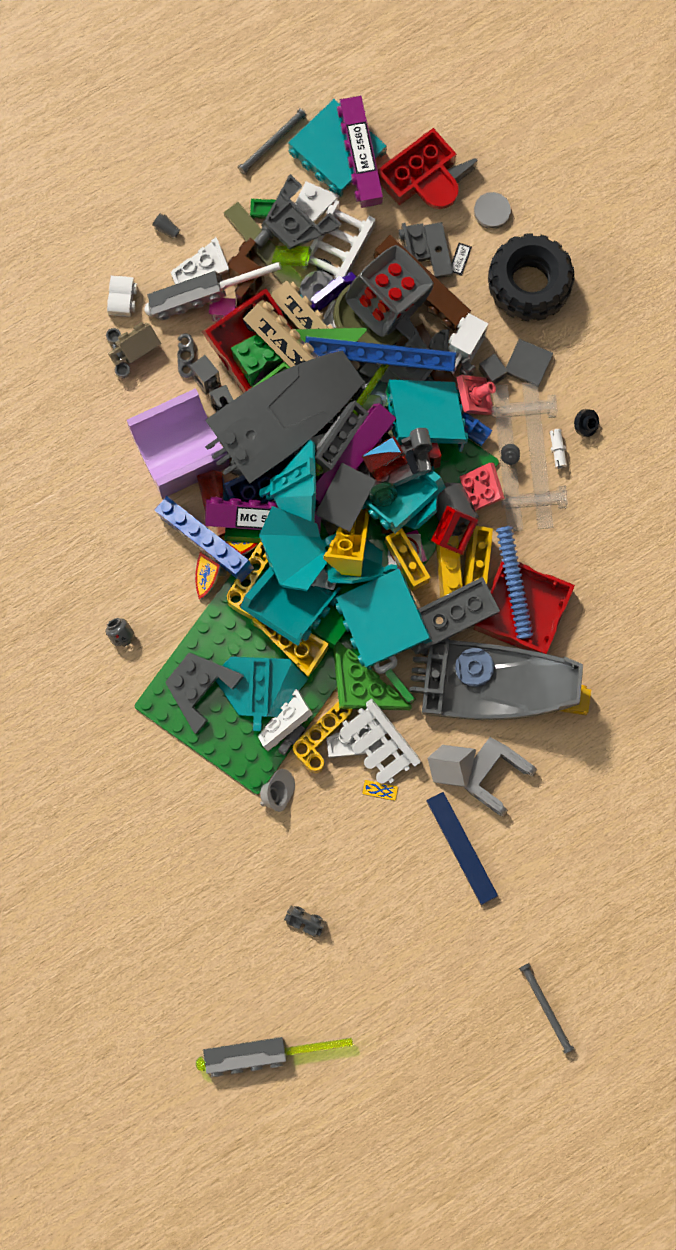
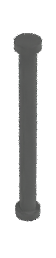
[238,108,307,175]
[519,963,575,1054]

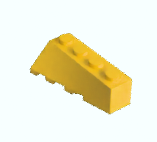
[323,509,370,577]
[252,618,329,676]

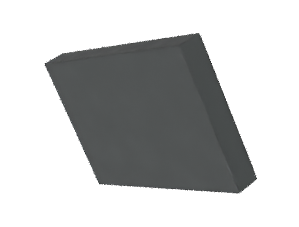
[315,463,376,532]

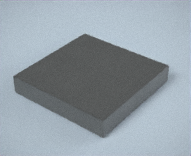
[506,339,553,387]

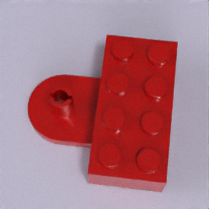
[377,127,458,209]

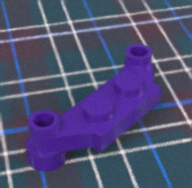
[310,272,356,312]

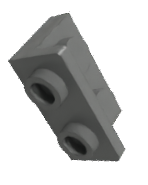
[399,223,430,262]

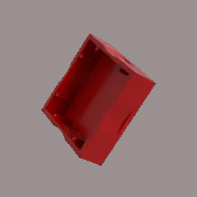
[202,289,293,393]
[473,561,575,654]

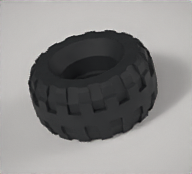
[488,233,575,322]

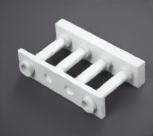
[301,200,375,279]

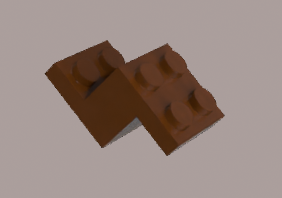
[228,238,265,307]

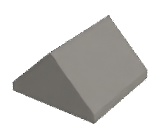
[427,745,476,787]

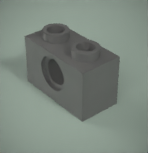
[190,355,221,394]

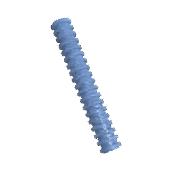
[496,526,533,639]

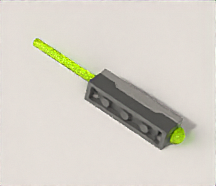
[315,364,389,476]
[195,1037,353,1077]

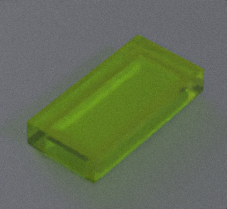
[272,246,312,266]

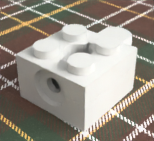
[448,313,488,373]

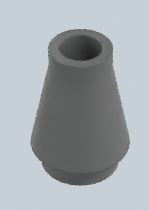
[152,213,180,239]

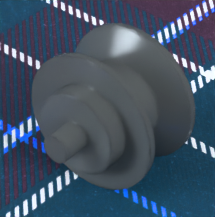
[501,444,520,465]

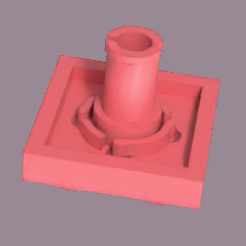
[456,375,496,416]
[460,463,505,511]

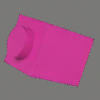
[209,298,237,321]

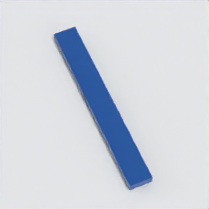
[305,336,457,372]

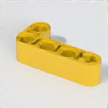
[227,542,269,619]
[293,701,352,774]

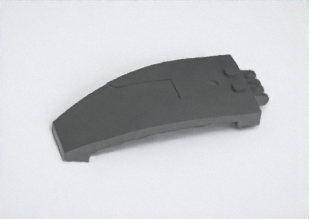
[205,351,364,484]
[409,639,583,720]

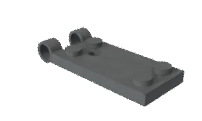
[412,577,500,654]

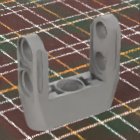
[464,737,537,817]

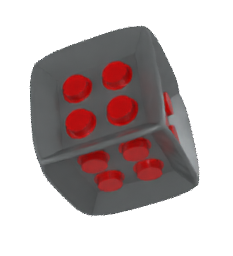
[346,245,434,337]

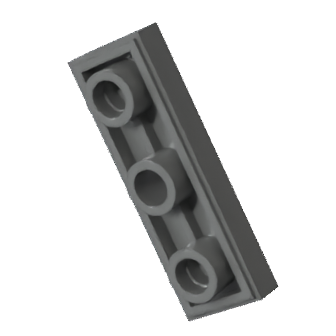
[424,222,453,278]

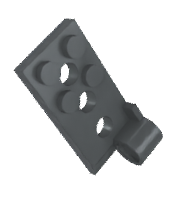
[358,428,433,499]

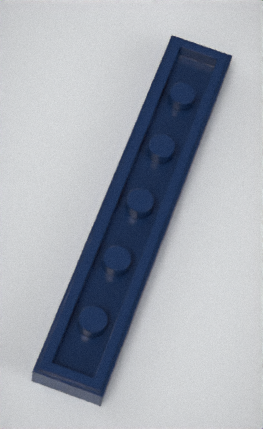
[426,792,498,905]

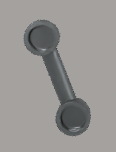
[106,328,130,378]

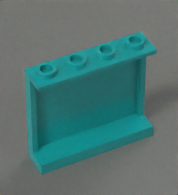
[288,99,387,197]
[386,380,468,452]
[362,462,446,534]
[240,567,341,646]
[335,569,432,670]

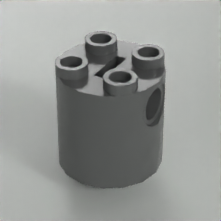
[435,482,480,536]

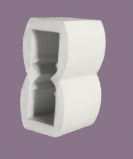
[107,276,137,317]

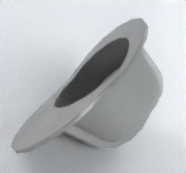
[260,769,295,812]

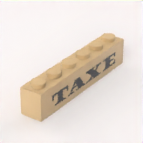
[271,280,362,371]
[243,300,320,367]

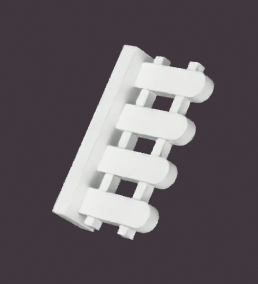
[340,698,421,784]

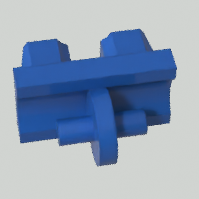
[462,413,492,446]

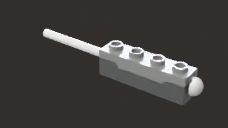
[144,262,282,320]

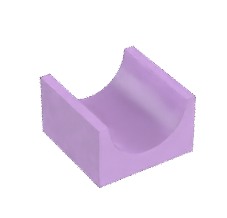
[127,388,230,499]

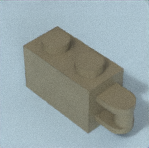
[108,322,161,365]

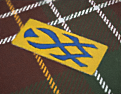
[362,780,398,801]

